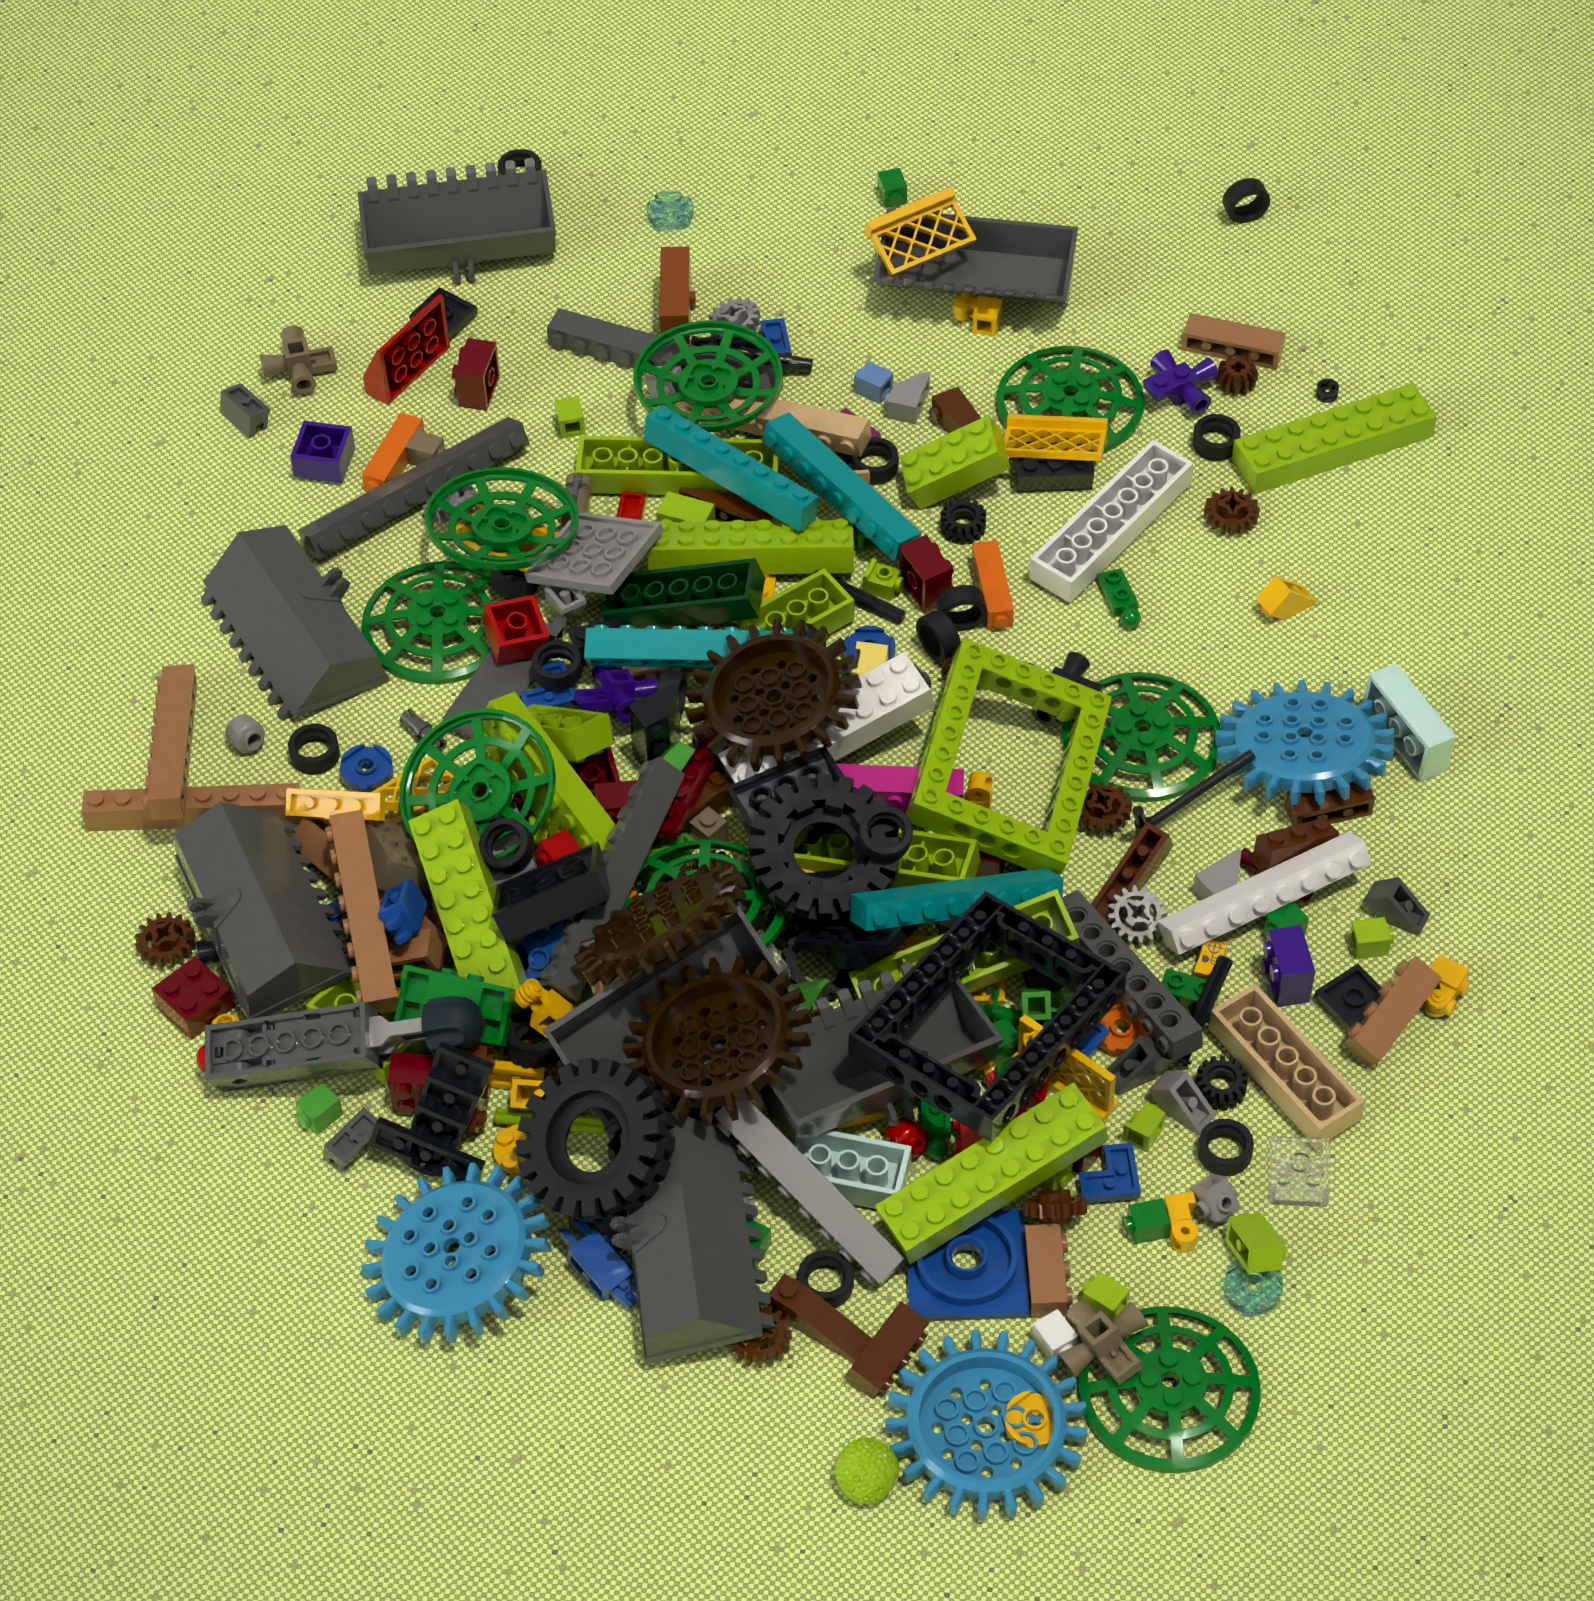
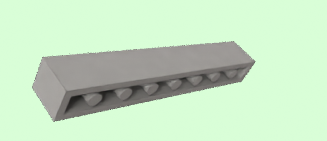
[714,1098,907,1285]

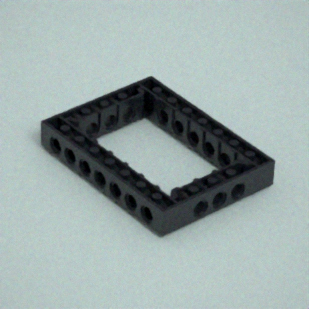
[848,891,1127,1142]

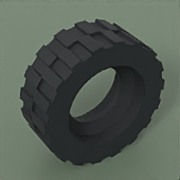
[504,1013,561,1069]

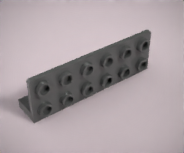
[442,614,567,739]

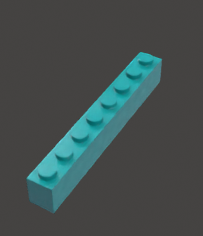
[644,405,819,532]
[762,412,922,562]
[584,625,794,669]
[850,868,1064,931]

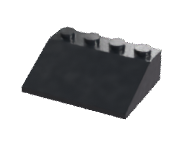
[726,746,844,848]
[492,841,610,944]

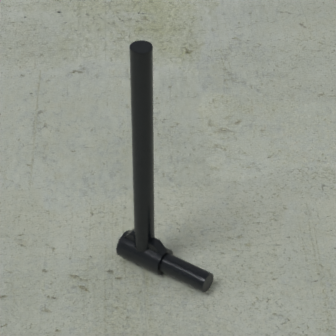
[1132,749,1256,835]

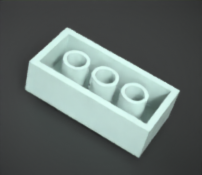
[1363,663,1456,782]
[795,1130,912,1209]

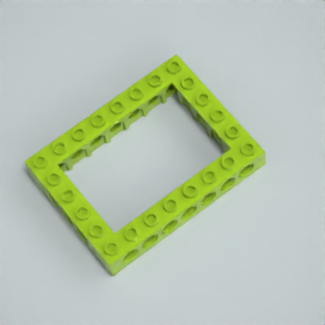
[906,638,1112,875]

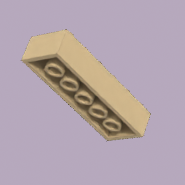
[1208,983,1365,1148]

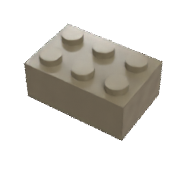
[364,820,430,898]

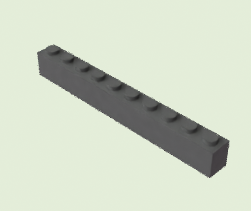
[547,308,784,399]
[297,417,530,559]
[540,756,685,1004]

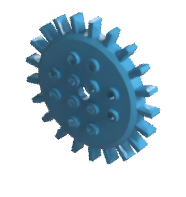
[1215,680,1394,805]
[361,1163,551,1343]
[885,1330,1088,1521]

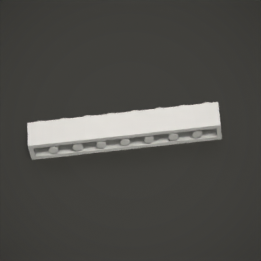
[1157,832,1371,955]

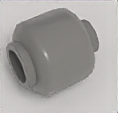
[225,715,265,753]

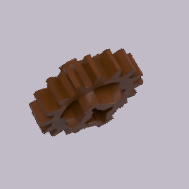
[1204,487,1260,536]
[1079,780,1132,835]
[135,912,196,969]
[1023,1189,1087,1224]
[729,1305,792,1368]

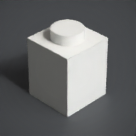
[1032,1309,1078,1359]

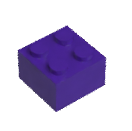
[290,420,355,483]
[1260,925,1315,1007]

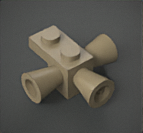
[259,325,338,394]
[1057,1300,1148,1385]

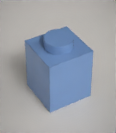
[854,361,893,404]

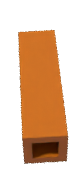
[362,412,425,492]
[972,540,1014,630]

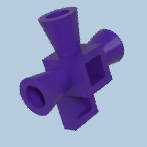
[1143,350,1218,415]
[574,666,658,724]

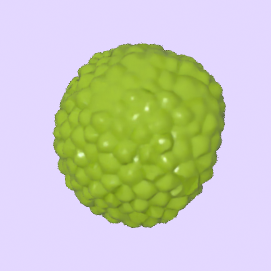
[834,1437,900,1505]

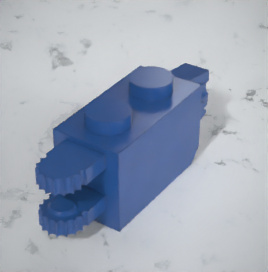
[378,879,427,945]
[559,1219,638,1310]

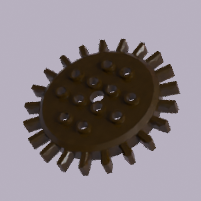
[685,619,862,772]
[574,862,748,987]
[622,956,812,1126]

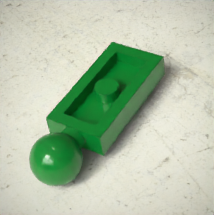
[1097,568,1141,628]
[921,1100,951,1159]

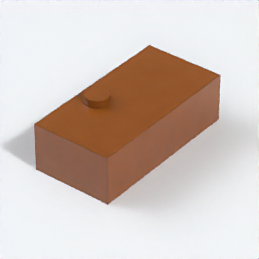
[659,246,696,345]

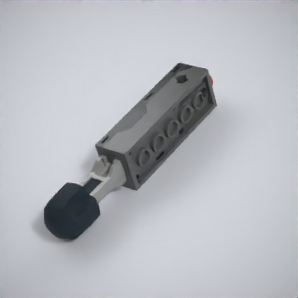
[196,996,485,1092]

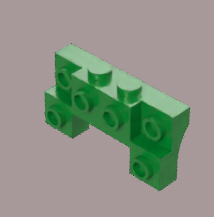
[394,964,516,1047]

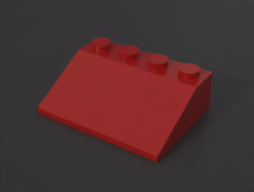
[363,294,450,405]

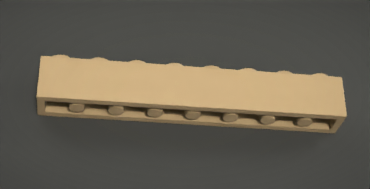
[676,384,872,457]

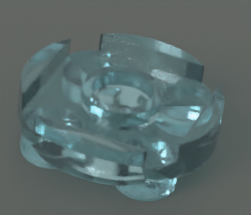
[646,191,694,232]
[1223,1260,1283,1317]

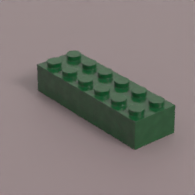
[602,558,765,629]

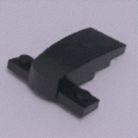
[794,919,921,969]
[368,1041,495,1182]

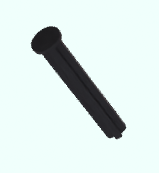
[813,570,906,624]
[1178,955,1233,1065]

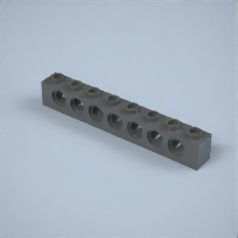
[1062,890,1203,1061]

